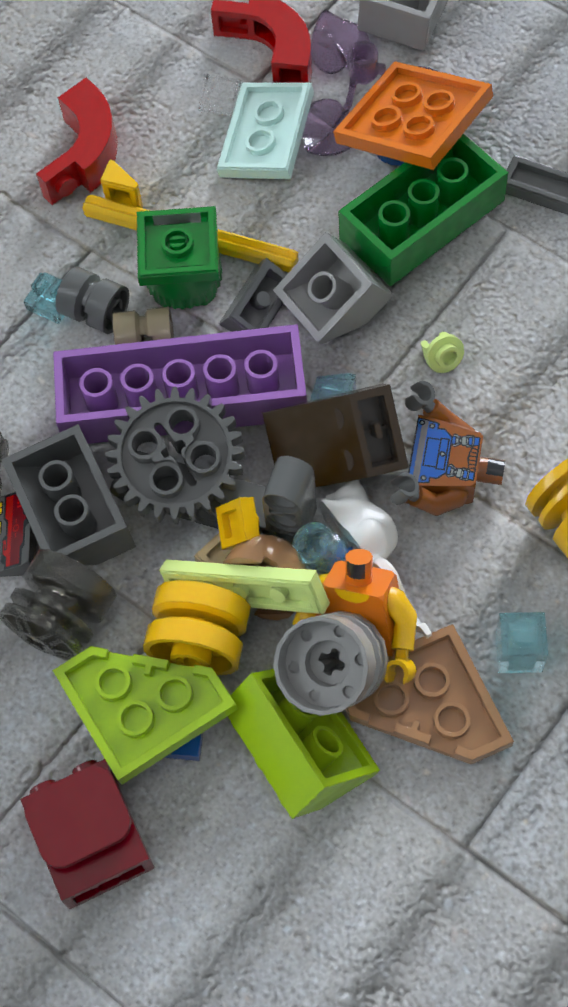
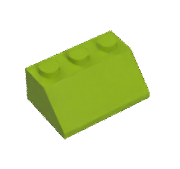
[228,669,380,819]

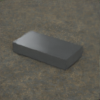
[506,155,568,215]

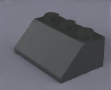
[1,424,136,567]

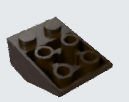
[262,383,409,488]

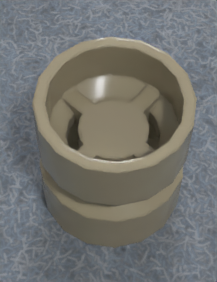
[113,307,174,345]

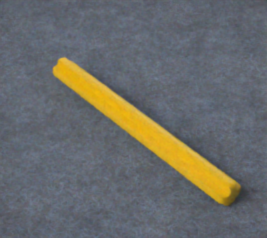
[82,195,299,272]

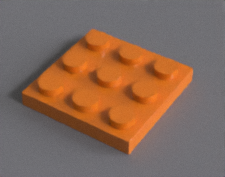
[333,61,493,170]

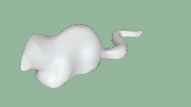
[320,480,432,639]

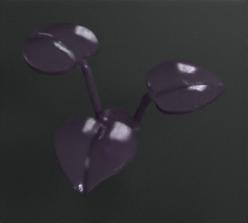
[302,9,437,156]

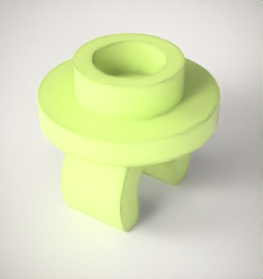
[421,332,464,373]

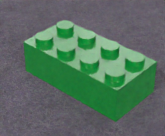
[338,133,508,287]

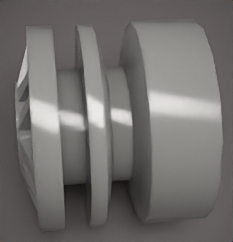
[273,611,388,716]

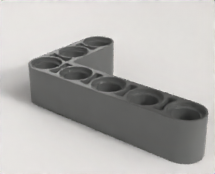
[110,451,317,550]

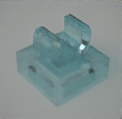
[24,272,65,324]

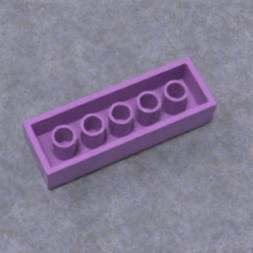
[53,324,307,444]

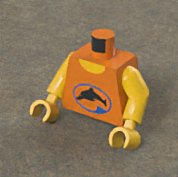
[292,549,417,684]

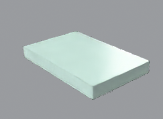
[216,83,314,179]

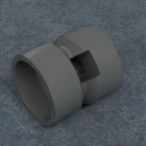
[55,266,130,334]

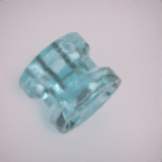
[292,522,347,574]

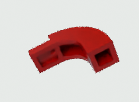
[211,0,312,83]
[36,77,118,206]

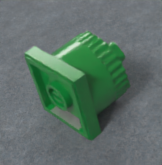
[137,206,222,310]

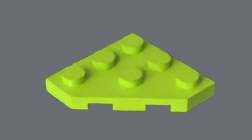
[52,646,238,785]

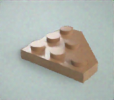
[346,624,514,765]

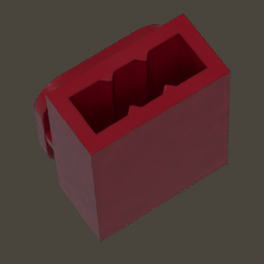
[20,759,155,910]

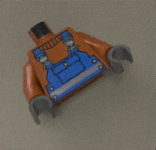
[390,381,505,516]

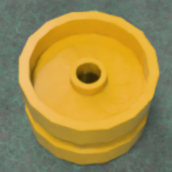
[143,580,251,676]

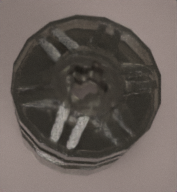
[0,549,117,661]

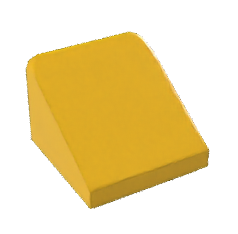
[101,160,143,209]

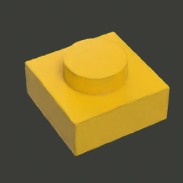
[215,497,260,550]

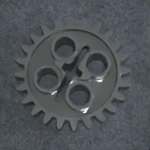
[105,387,245,525]

